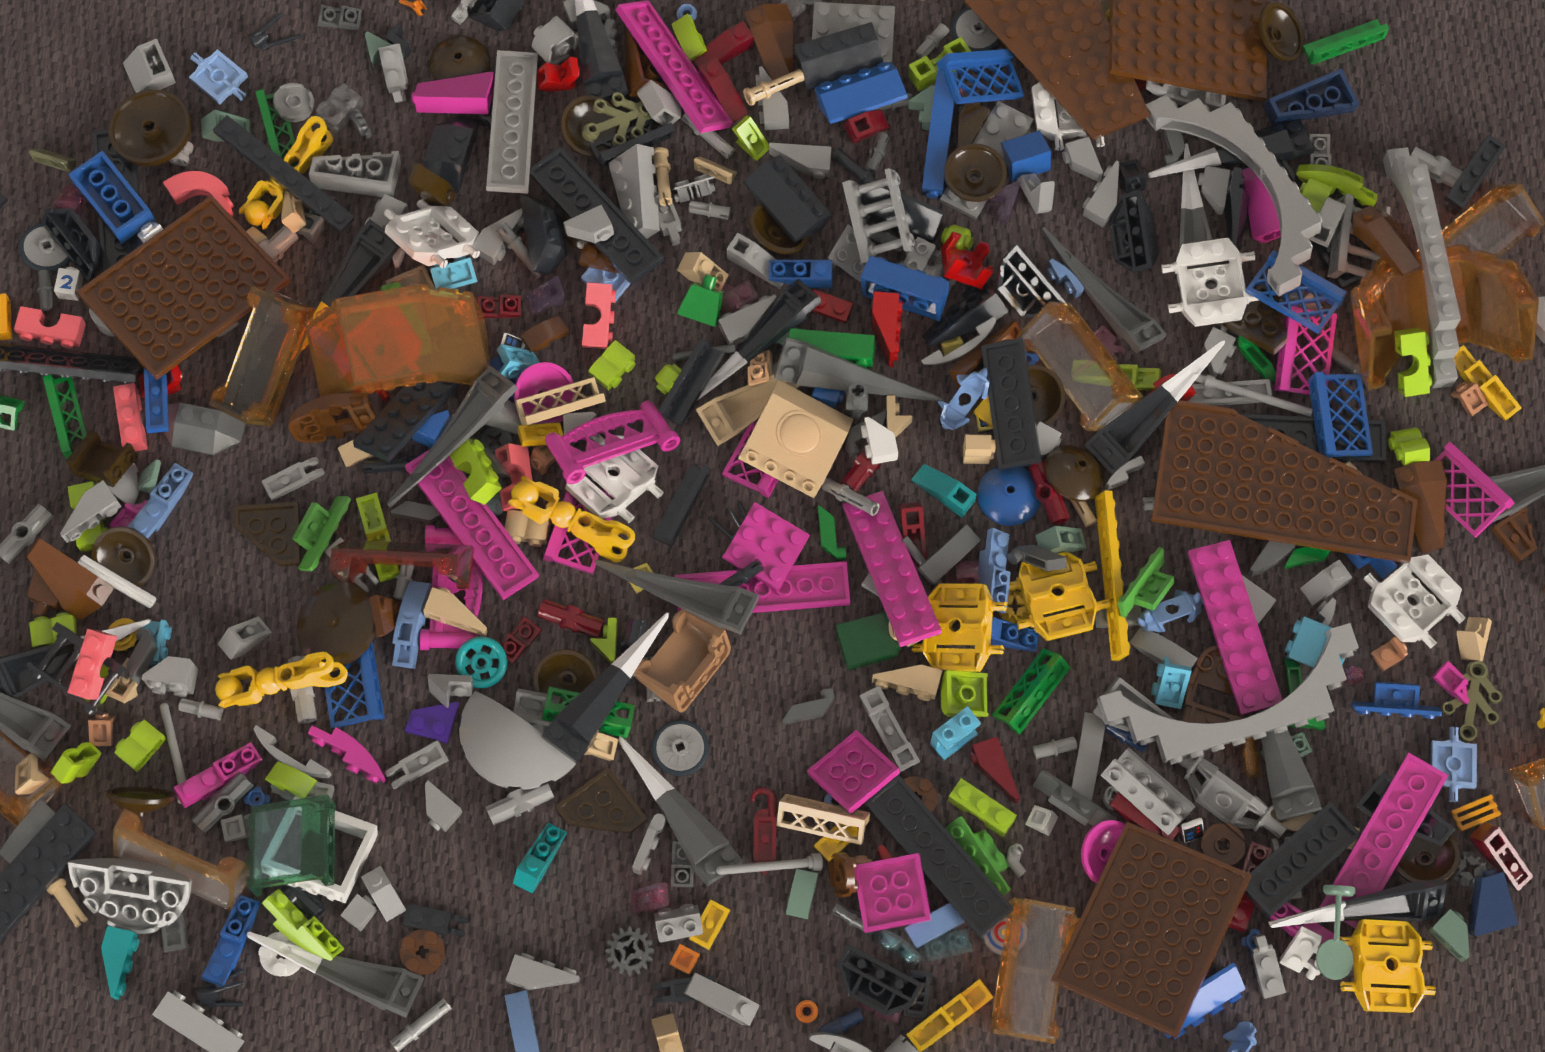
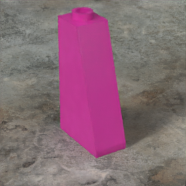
[412,72,495,114]
[1242,168,1281,243]

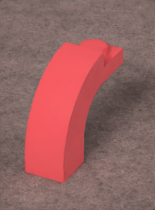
[163,171,234,216]

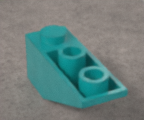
[911,464,977,518]
[513,823,567,894]
[101,926,139,1001]

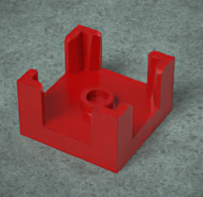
[941,232,993,289]

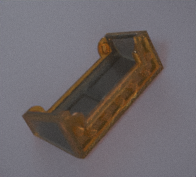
[209,286,316,427]

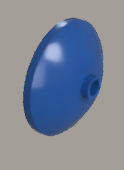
[977,466,1041,526]

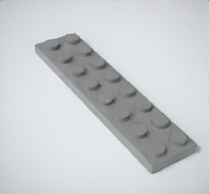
[486,50,538,194]

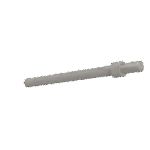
[1195,374,1313,417]

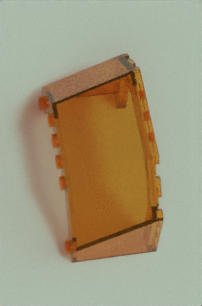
[1351,244,1539,390]
[305,284,491,415]

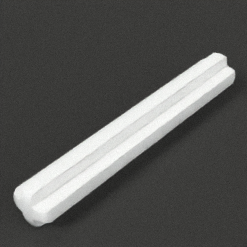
[78,555,156,608]

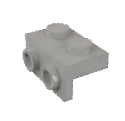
[900,237,936,271]
[654,904,703,942]

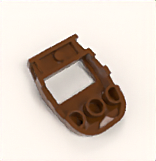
[289,393,377,443]
[1183,646,1244,724]

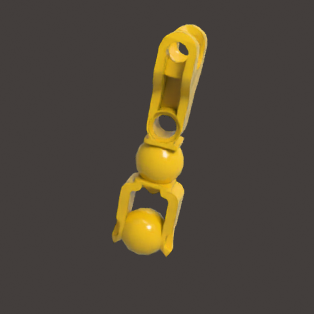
[239,116,333,230]
[508,476,635,562]
[215,652,348,708]

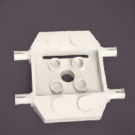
[1031,83,1105,151]
[384,199,480,268]
[1161,238,1261,327]
[565,434,664,523]
[1364,555,1466,649]

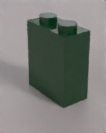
[836,612,901,671]

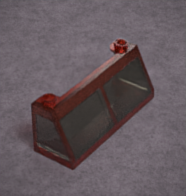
[329,539,474,590]

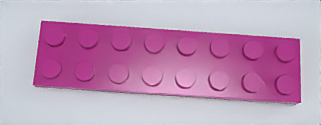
[615,0,733,133]
[405,450,539,600]
[842,491,941,647]
[1188,540,1282,716]
[675,562,850,613]
[1319,753,1449,928]

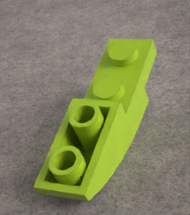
[1296,164,1378,207]
[262,889,345,961]

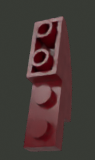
[1229,841,1273,933]

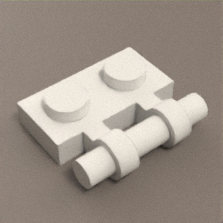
[1280,926,1322,980]

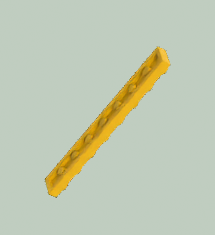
[1095,490,1130,661]

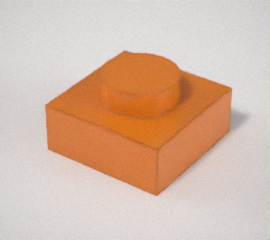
[670,944,700,975]

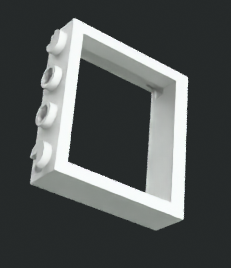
[261,796,378,903]

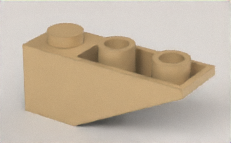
[872,665,943,701]

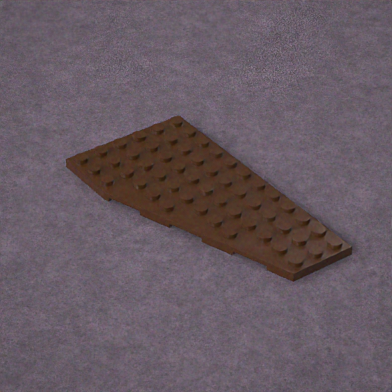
[963,0,1150,141]
[1151,400,1418,563]

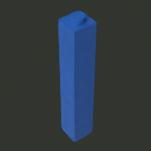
[922,70,958,198]

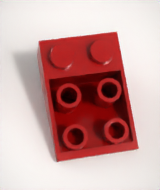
[871,291,903,367]

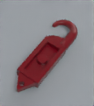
[750,787,777,876]

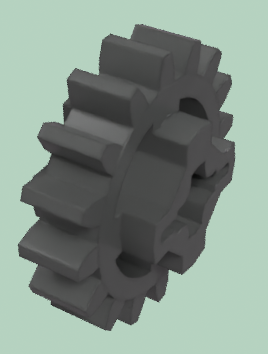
[605,926,654,977]

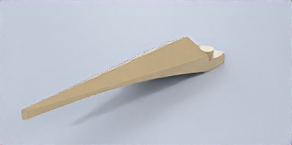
[696,375,799,446]

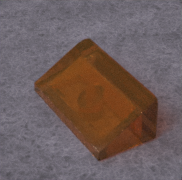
[1242,737,1261,778]

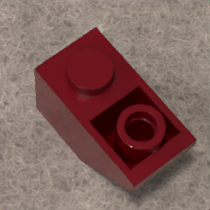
[844,109,890,144]

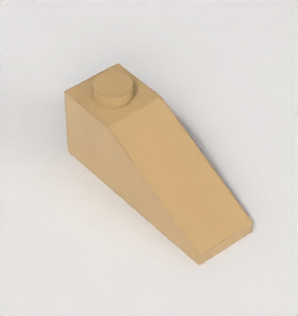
[423,587,487,637]

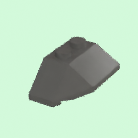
[163,402,246,456]

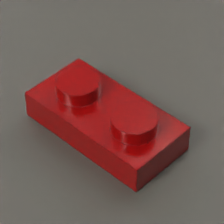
[811,289,853,324]

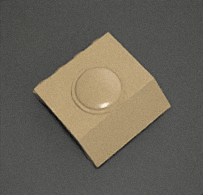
[738,380,853,498]

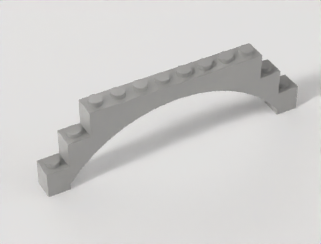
[1146,94,1322,296]
[1383,147,1461,389]
[1097,623,1359,765]

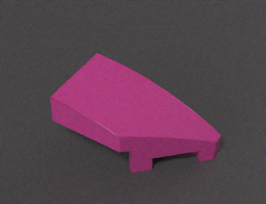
[110,500,148,528]
[1431,661,1469,705]

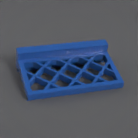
[937,49,1025,104]
[1245,250,1346,334]
[1308,372,1373,458]
[325,642,385,729]

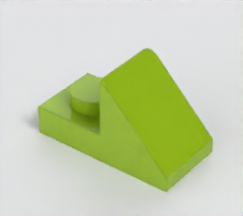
[732,115,769,161]
[590,618,618,664]

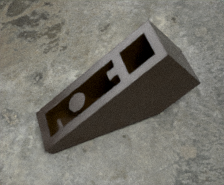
[956,103,990,148]
[408,162,455,207]

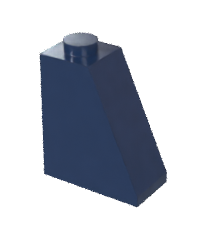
[1468,868,1518,936]

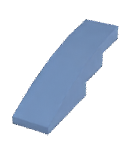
[904,903,965,949]
[505,990,540,1052]

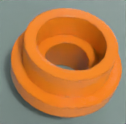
[796,1000,818,1023]

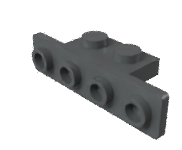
[1033,770,1117,826]

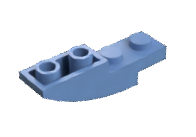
[128,463,193,538]
[979,528,1011,614]
[392,581,431,669]

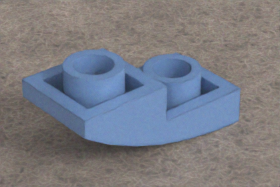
[1046,259,1084,298]

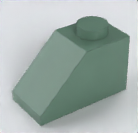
[201,110,250,142]
[1036,526,1087,553]
[1428,909,1469,963]

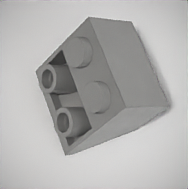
[123,38,176,93]
[142,656,198,697]

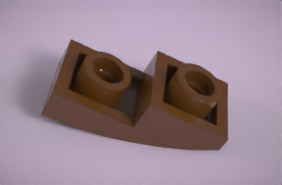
[520,315,569,353]

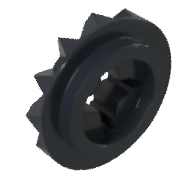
[478,426,512,454]

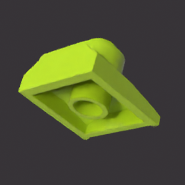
[941,670,988,717]

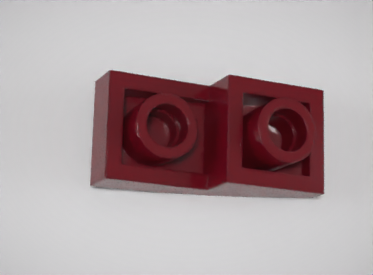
[477,294,521,318]
[500,616,543,663]

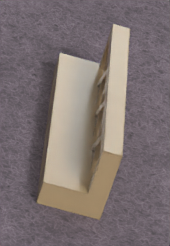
[515,377,606,425]
[776,794,870,845]

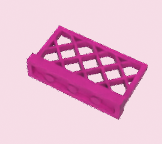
[1274,306,1337,395]
[722,418,778,498]
[1434,442,1514,538]
[543,488,614,574]

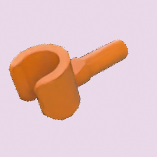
[399,0,427,16]

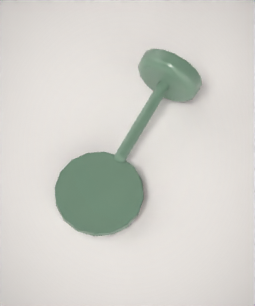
[1316,885,1355,980]

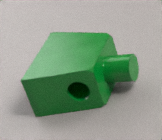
[677,273,723,327]

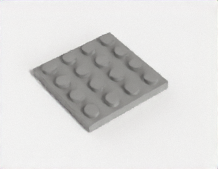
[812,2,895,62]

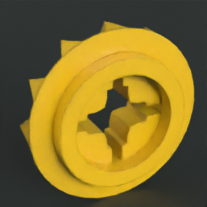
[998,590,1029,624]
[108,618,137,652]

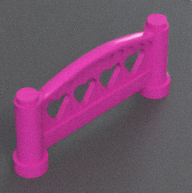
[545,400,680,484]
[420,525,483,650]

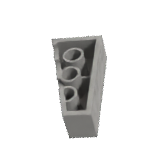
[608,144,660,239]
[309,151,401,197]
[152,990,244,1052]

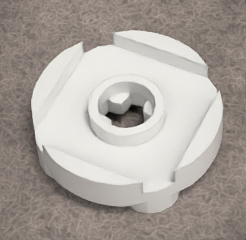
[259,931,301,977]

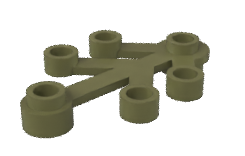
[582,92,651,147]
[1441,661,1502,742]

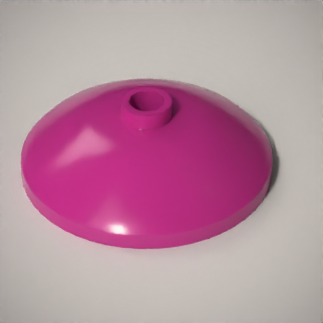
[514,362,576,424]
[1081,820,1125,884]

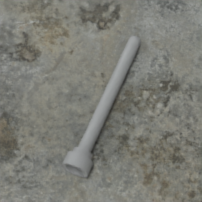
[160,703,186,804]
[716,853,823,875]

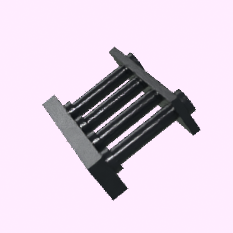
[26,622,130,716]

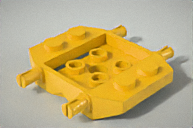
[1009,551,1111,641]
[912,584,1007,672]
[1339,919,1436,1013]

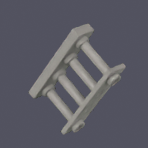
[842,168,915,264]
[1328,194,1391,288]
[1101,748,1196,835]

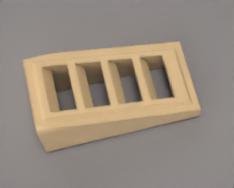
[281,190,306,233]

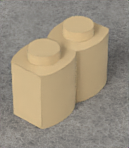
[963,434,995,464]
[505,510,551,547]

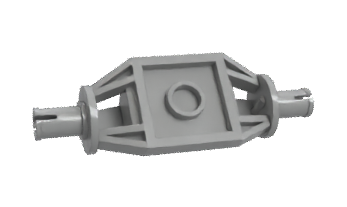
[1178,755,1287,839]

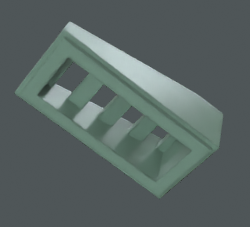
[137,460,161,493]

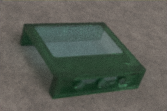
[246,795,335,897]

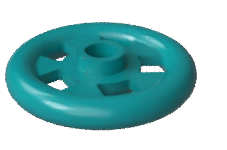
[455,636,507,688]

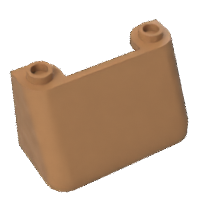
[633,609,731,712]

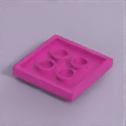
[722,502,810,591]
[807,730,900,814]
[854,853,931,933]

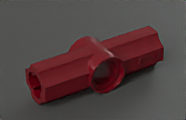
[841,450,882,493]
[1029,460,1070,526]
[538,599,605,639]

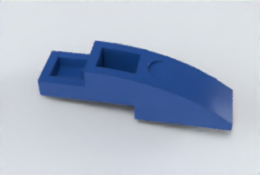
[202,894,260,986]

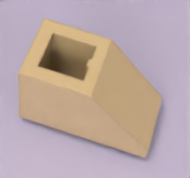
[677,252,729,290]

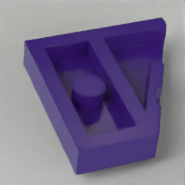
[405,702,460,744]

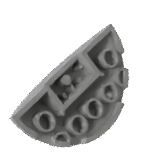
[459,691,576,790]
[68,858,192,934]

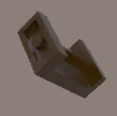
[66,431,138,487]

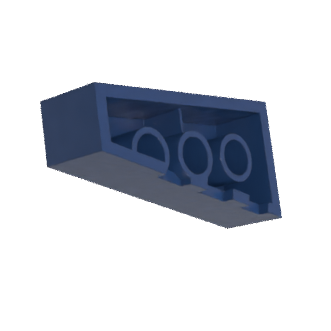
[1263,68,1360,125]

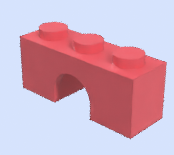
[582,282,616,349]
[14,306,86,349]
[113,383,148,452]
[495,443,536,511]
[67,629,117,700]

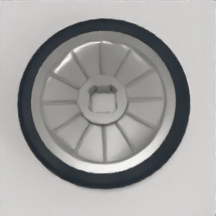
[951,7,1000,52]
[19,223,71,272]
[652,720,709,776]

